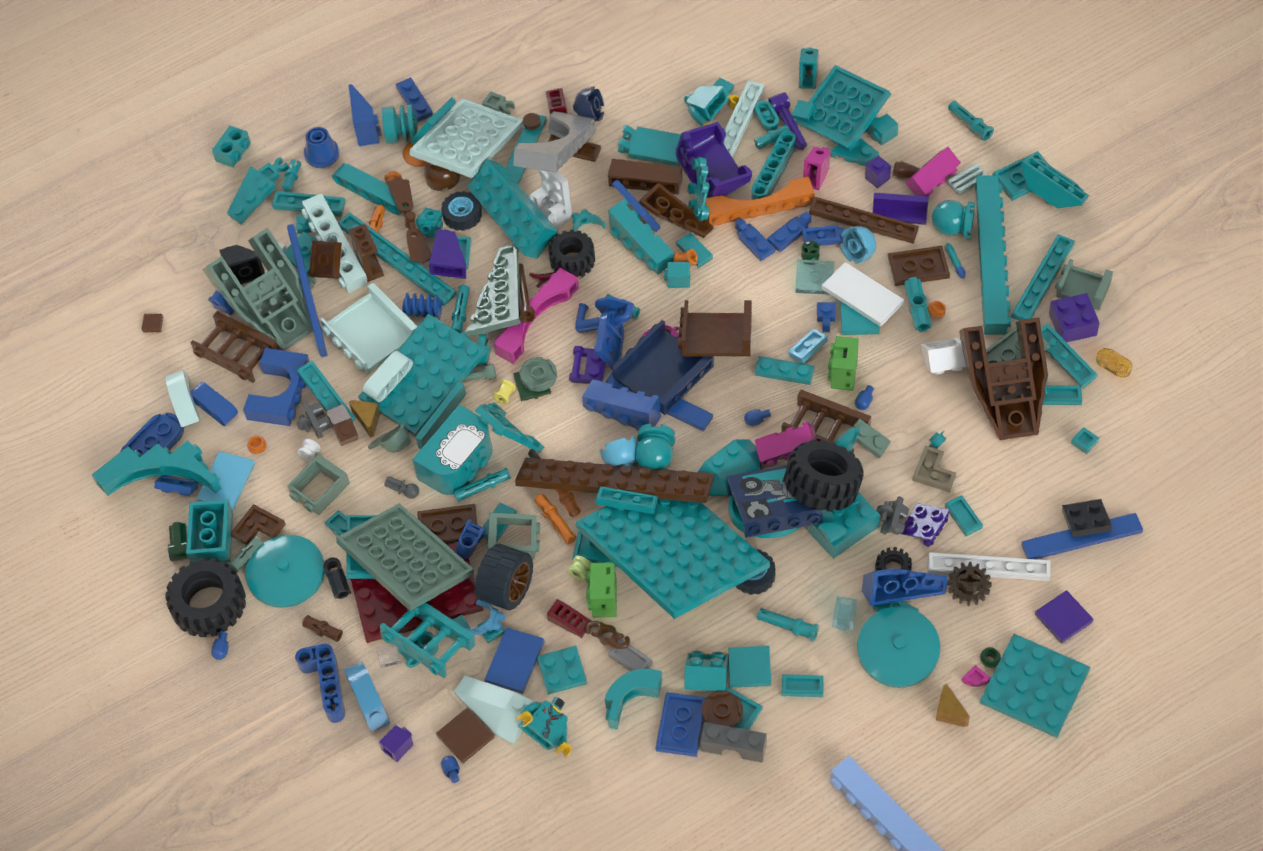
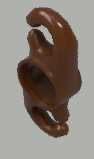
[585,621,630,650]

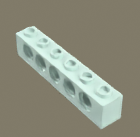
[301,193,368,293]

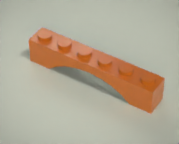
[705,176,814,226]

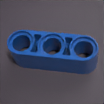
[190,381,239,426]

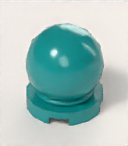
[932,200,975,239]
[636,424,676,470]

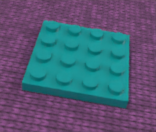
[795,65,891,151]
[980,634,1091,738]

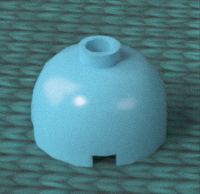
[841,226,876,264]
[599,436,638,467]

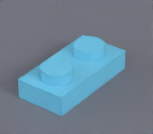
[788,328,828,364]

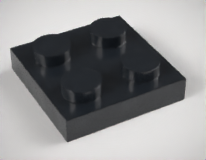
[1062,499,1112,538]

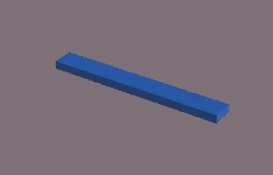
[287,224,328,357]

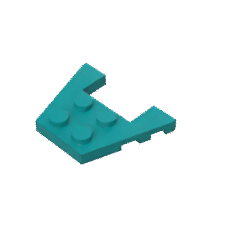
[475,402,545,453]

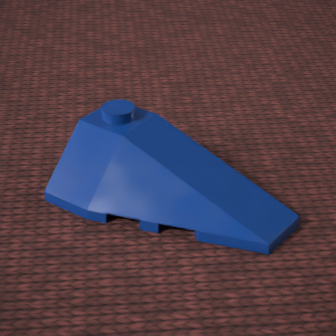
[861,568,948,606]

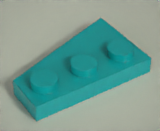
[227,166,277,225]

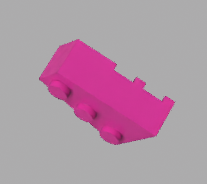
[755,422,818,466]

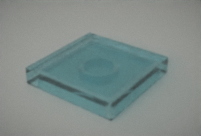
[795,260,834,295]

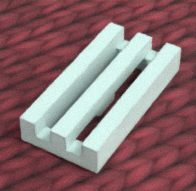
[948,164,988,195]

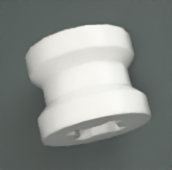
[297,439,321,462]

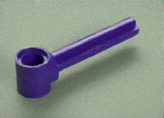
[768,92,807,150]

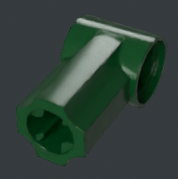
[168,522,188,562]

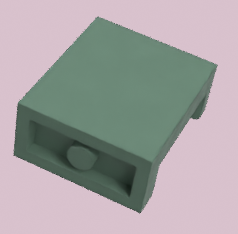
[1055,259,1113,311]

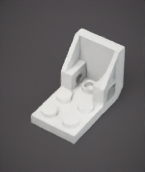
[529,170,572,229]

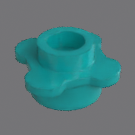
[929,431,947,449]

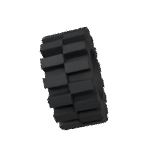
[875,547,912,571]

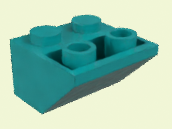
[684,651,729,691]

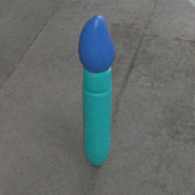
[946,243,965,279]

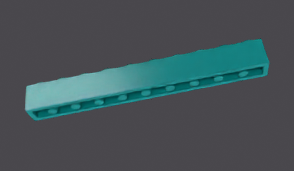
[975,175,1011,335]

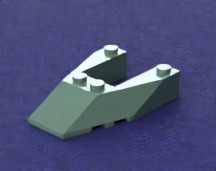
[202,228,313,350]

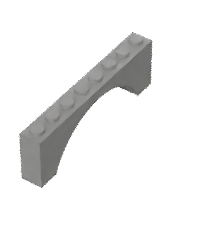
[513,112,596,173]

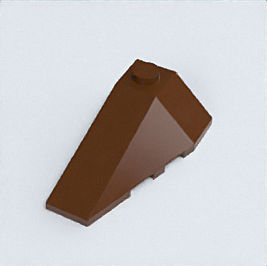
[639,183,714,238]

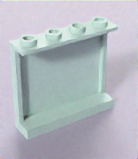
[320,283,417,374]

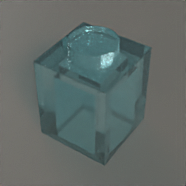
[833,596,857,630]

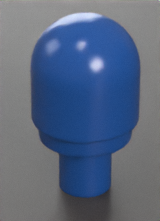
[855,385,874,410]
[744,409,771,426]
[211,632,229,660]
[441,756,460,783]

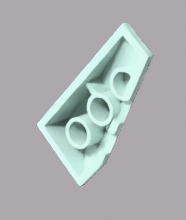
[454,675,533,745]

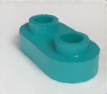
[755,100,779,131]

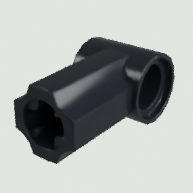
[323,557,351,599]

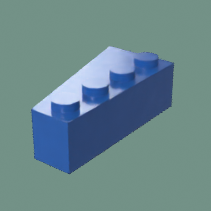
[582,379,661,430]

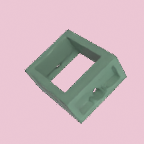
[287,454,350,515]
[487,512,540,559]

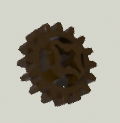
[947,562,992,606]

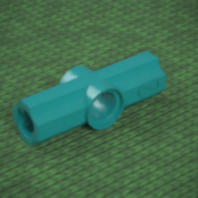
[904,277,931,332]

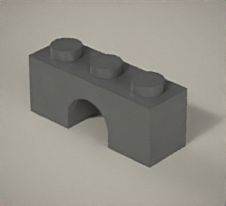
[700,722,767,763]

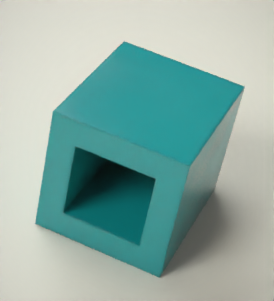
[664,262,690,288]

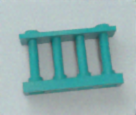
[380,602,475,678]

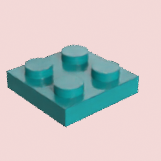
[537,646,587,695]

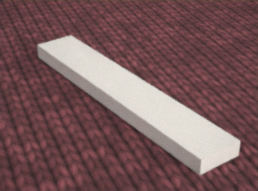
[928,552,1051,581]

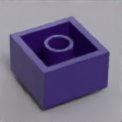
[1049,293,1100,342]

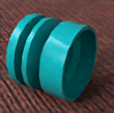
[382,104,418,144]

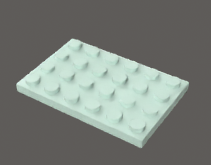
[410,98,523,178]

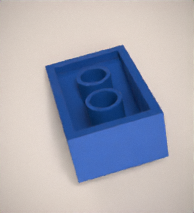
[348,84,382,146]

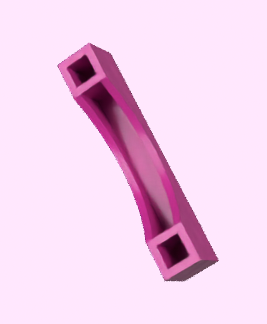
[494,268,579,364]

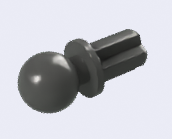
[384,476,419,499]

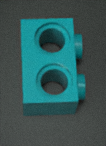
[212,125,251,167]

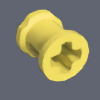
[493,379,516,405]

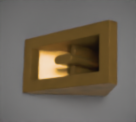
[349,400,380,438]
[936,684,970,727]

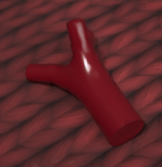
[529,272,556,288]

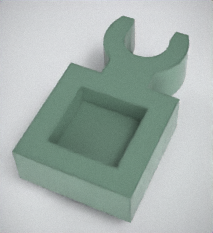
[482,91,515,115]

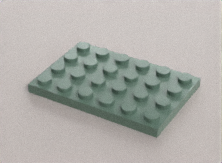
[336,503,474,611]

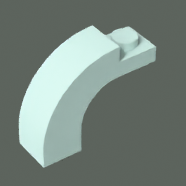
[165,370,200,427]

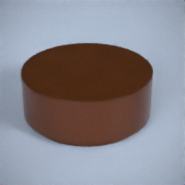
[523,113,541,130]

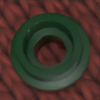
[980,647,1001,668]

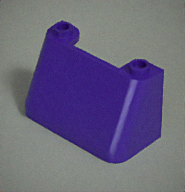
[676,122,753,198]

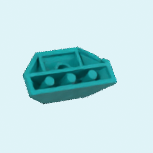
[1021,155,1089,208]
[698,439,761,496]

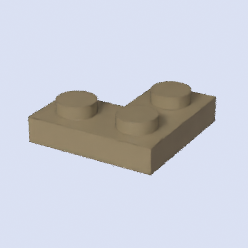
[912,446,956,492]

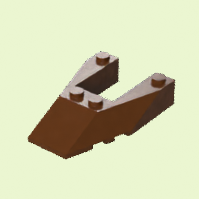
[959,317,1048,440]

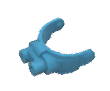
[466,600,506,635]

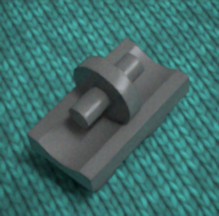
[297,401,331,439]
[876,496,909,535]

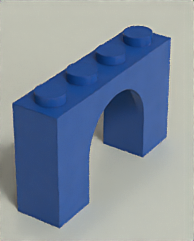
[243,348,310,426]

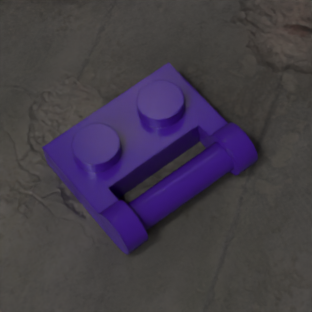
[569,346,606,384]

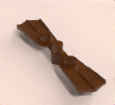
[387,178,431,264]

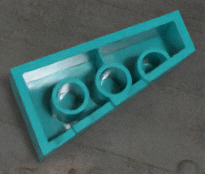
[608,198,674,275]

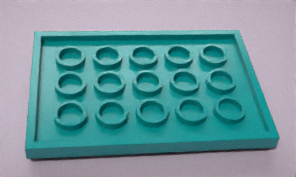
[358,314,487,436]

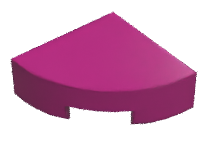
[961,665,991,687]

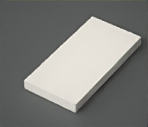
[822,262,904,327]

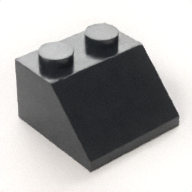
[219,244,265,285]

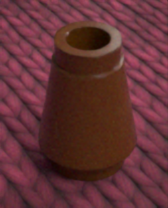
[893,160,920,178]

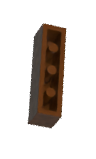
[608,159,683,195]

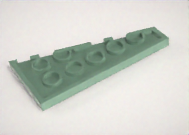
[466,244,521,337]

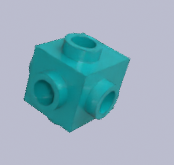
[416,207,443,238]

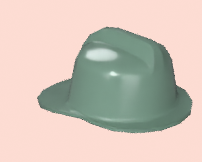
[368,422,411,453]

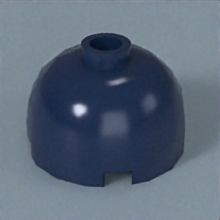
[573,86,604,122]

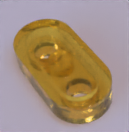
[1096,348,1133,378]

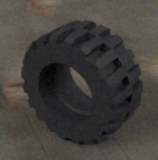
[784,440,864,512]
[165,558,246,637]

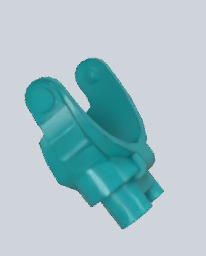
[571,209,606,232]

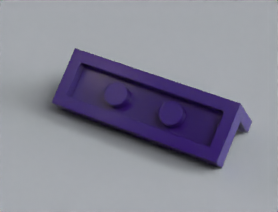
[872,193,929,225]

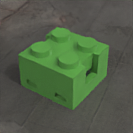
[828,336,859,391]
[586,562,617,618]

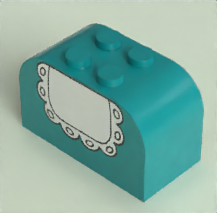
[412,405,493,495]

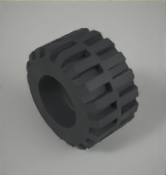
[548,230,595,277]

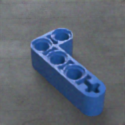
[295,644,345,723]

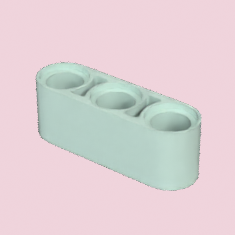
[363,351,413,402]

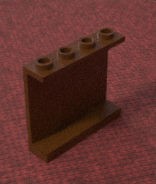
[678,300,752,357]

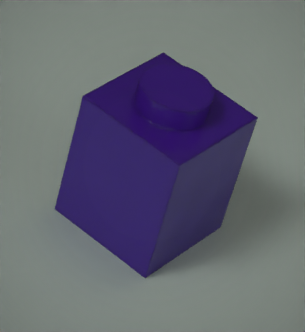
[865,155,891,189]
[379,724,414,762]

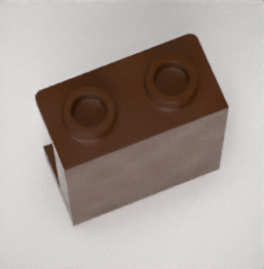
[348,224,384,282]

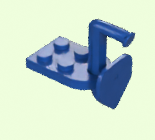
[575,297,634,371]

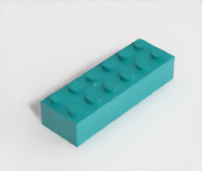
[467,159,559,259]

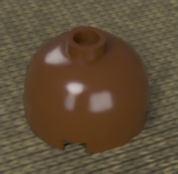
[424,162,460,191]

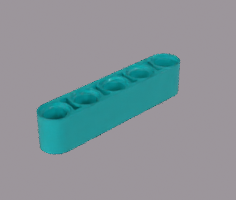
[751,131,795,200]
[332,163,407,216]

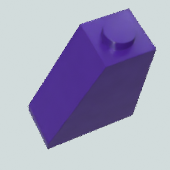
[429,229,467,279]

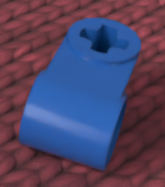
[208,289,235,315]
[456,519,487,558]

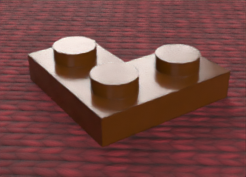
[230,504,286,545]

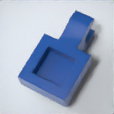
[817,302,836,332]

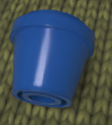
[304,127,339,168]

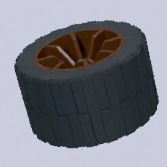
[475,543,533,611]

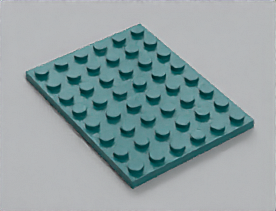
[576,499,770,619]

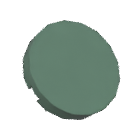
[519,357,557,392]

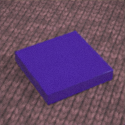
[1035,590,1094,644]

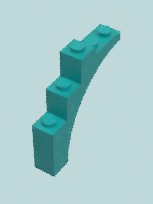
[92,440,221,496]

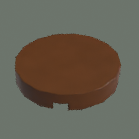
[702,691,743,727]

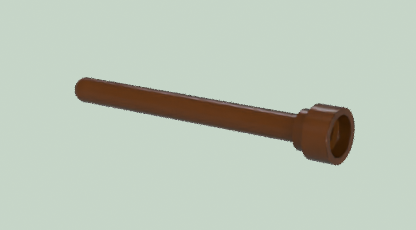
[519,263,535,323]

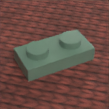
[853,419,891,458]

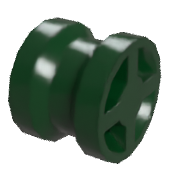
[801,240,820,264]

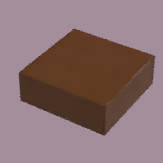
[141,314,164,332]

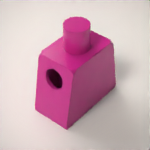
[803,146,831,190]

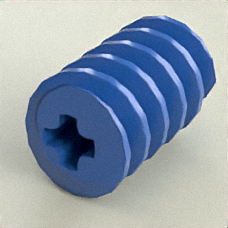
[402,293,442,318]

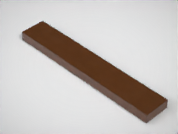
[809,196,919,244]

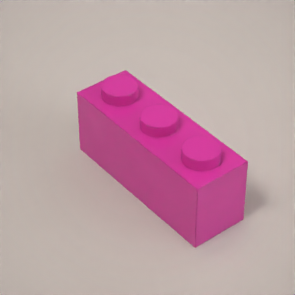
[905,146,961,196]

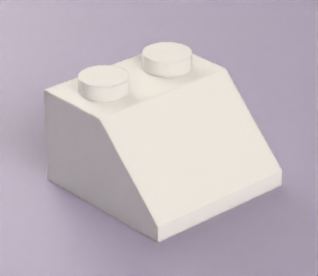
[920,338,966,375]

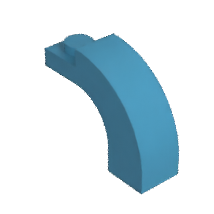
[343,661,390,732]

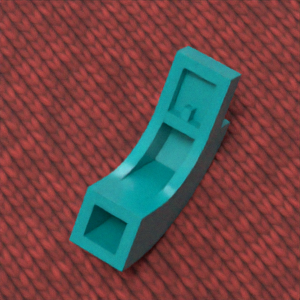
[605,669,663,730]

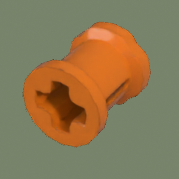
[674,249,698,265]

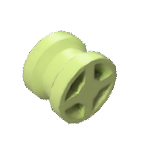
[568,556,591,580]

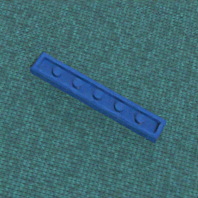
[606,372,713,432]
[1021,513,1143,559]

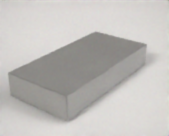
[608,639,653,671]

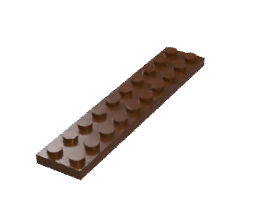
[515,457,714,503]

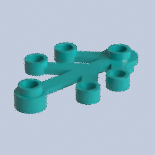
[688,157,709,221]

